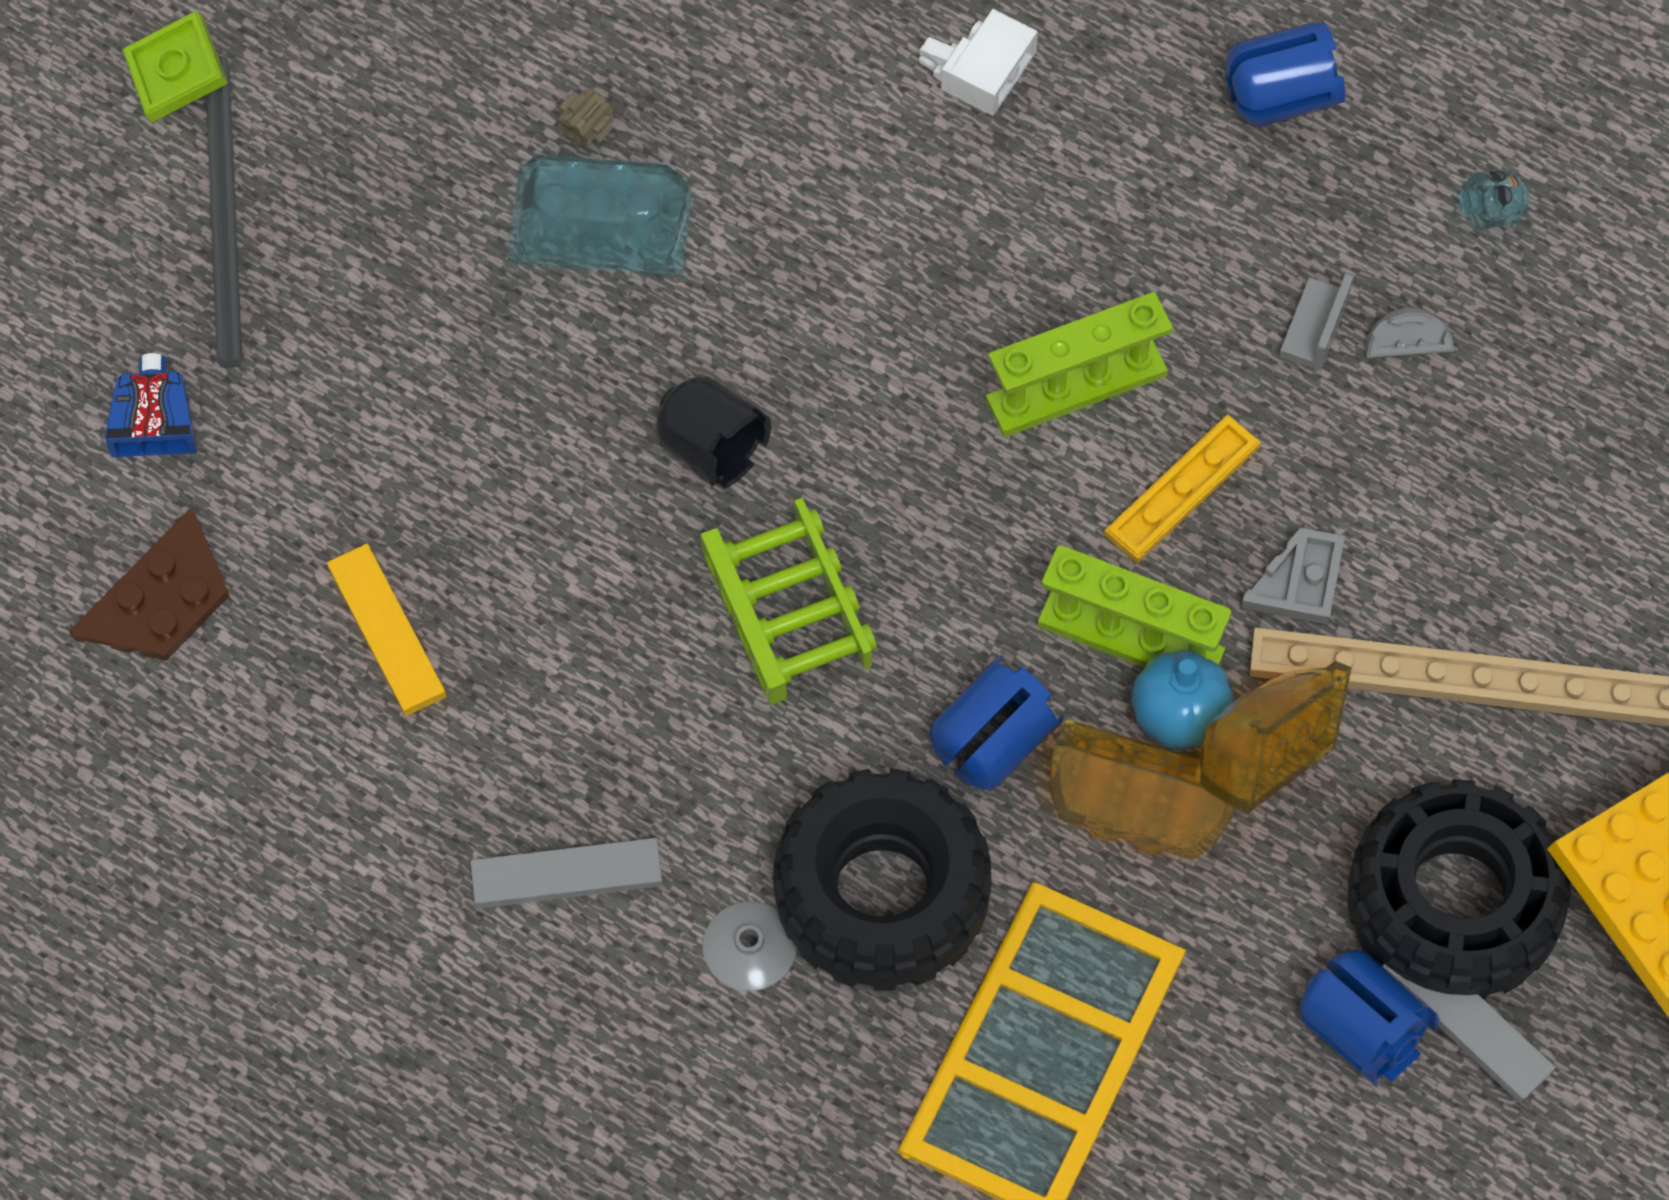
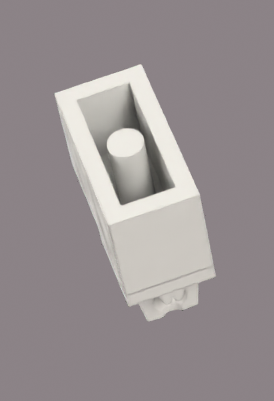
[919,9,1038,116]

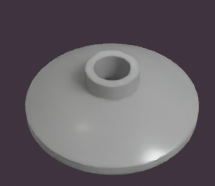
[703,902,797,991]

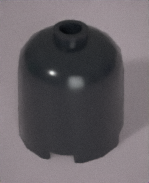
[656,377,772,488]

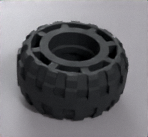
[773,768,992,991]
[1347,779,1571,1000]

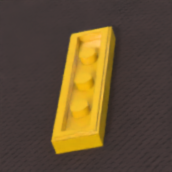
[1104,414,1261,563]
[326,543,447,716]

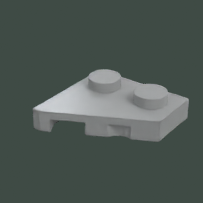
[1241,528,1345,625]

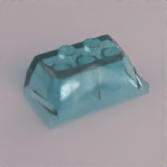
[507,155,692,276]

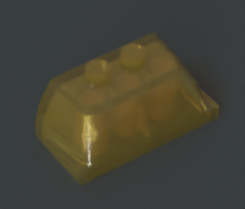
[1195,661,1352,813]
[1050,719,1244,859]

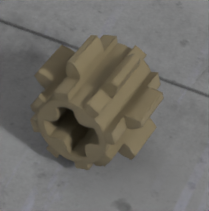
[557,89,614,147]

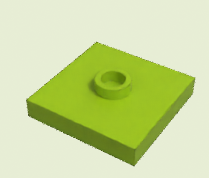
[122,10,228,123]

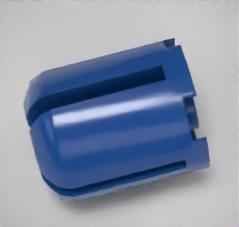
[1225,22,1345,127]
[930,655,1064,790]
[1300,949,1439,1087]

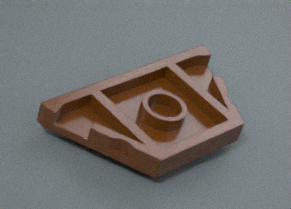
[69,509,229,661]

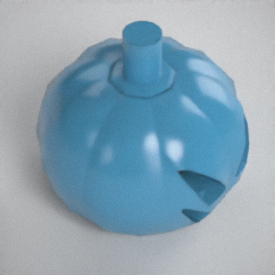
[1131,649,1234,751]

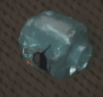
[1459,170,1529,228]

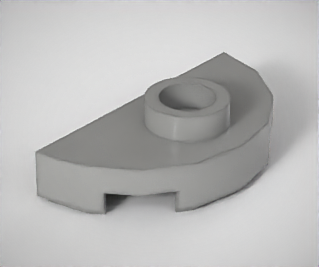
[1365,308,1455,358]

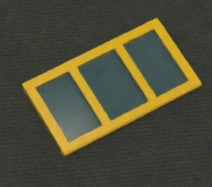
[897,882,1186,1200]

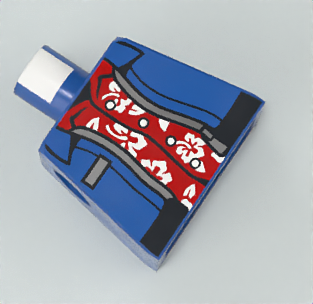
[105,353,197,457]

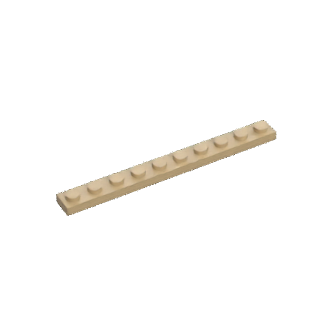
[1249,627,1669,727]

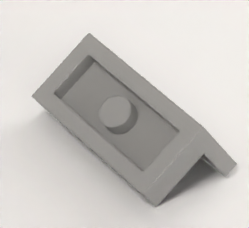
[1279,273,1354,371]

